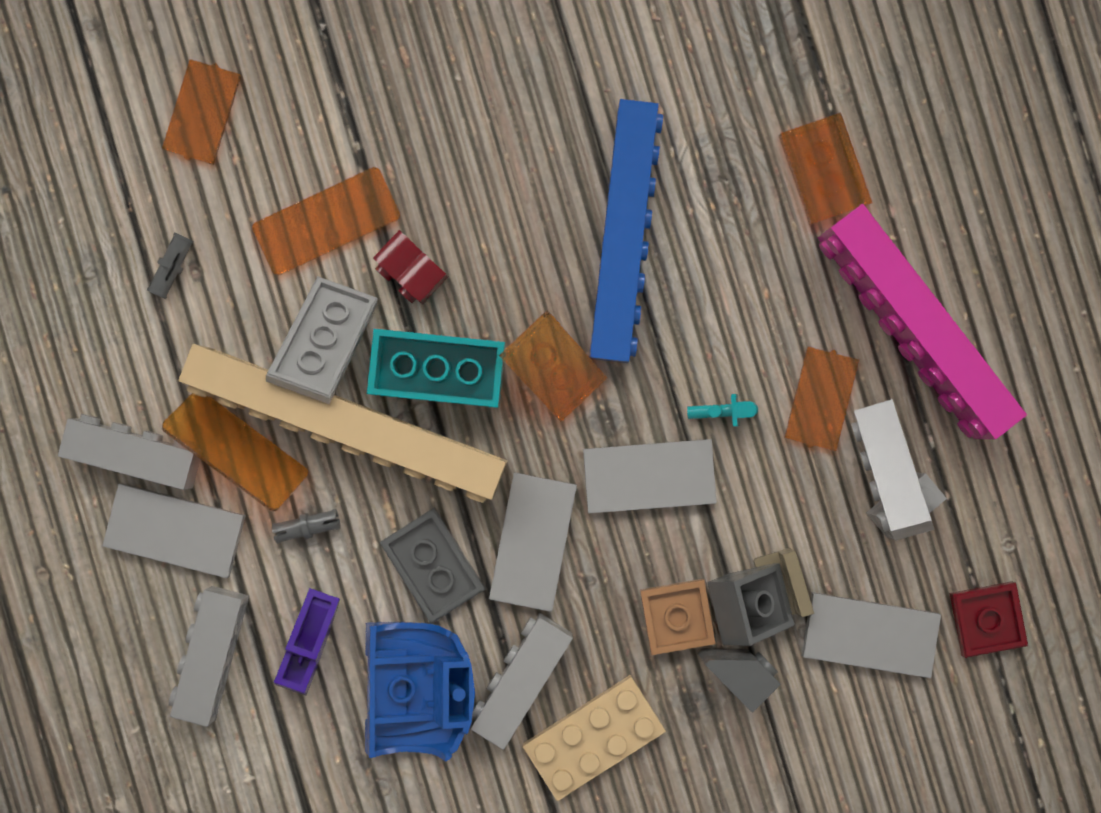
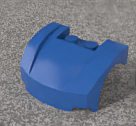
[365,622,475,761]

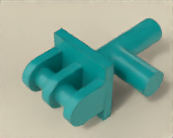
[687,394,758,427]

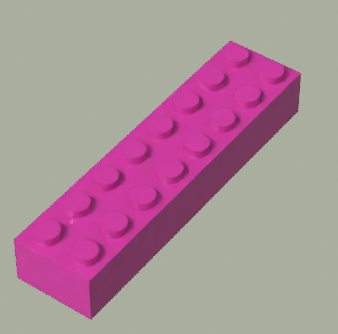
[817,204,1027,440]

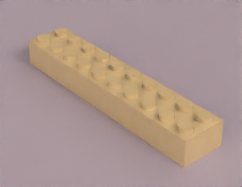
[178,344,508,503]

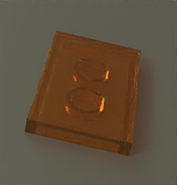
[779,112,872,225]
[499,310,607,422]

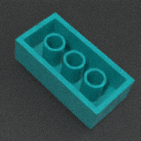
[367,329,506,408]

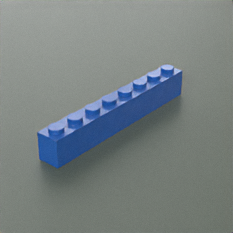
[589,99,663,363]

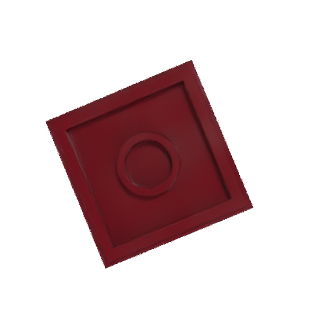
[950,581,1028,658]

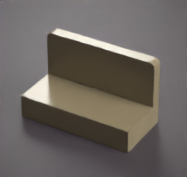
[753,548,814,617]

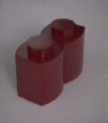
[373,230,449,304]

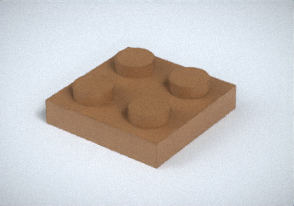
[640,579,716,655]

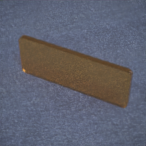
[252,167,400,275]
[162,393,308,511]

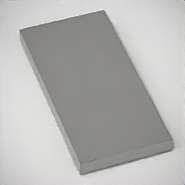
[266,277,378,404]
[583,439,717,513]
[489,472,577,612]
[102,483,246,578]
[801,592,941,678]

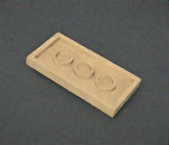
[522,675,666,801]

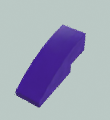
[273,588,340,696]

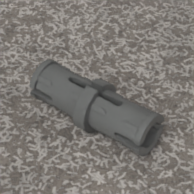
[147,232,194,299]
[272,509,341,544]

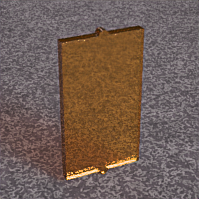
[162,59,241,165]
[784,347,859,451]

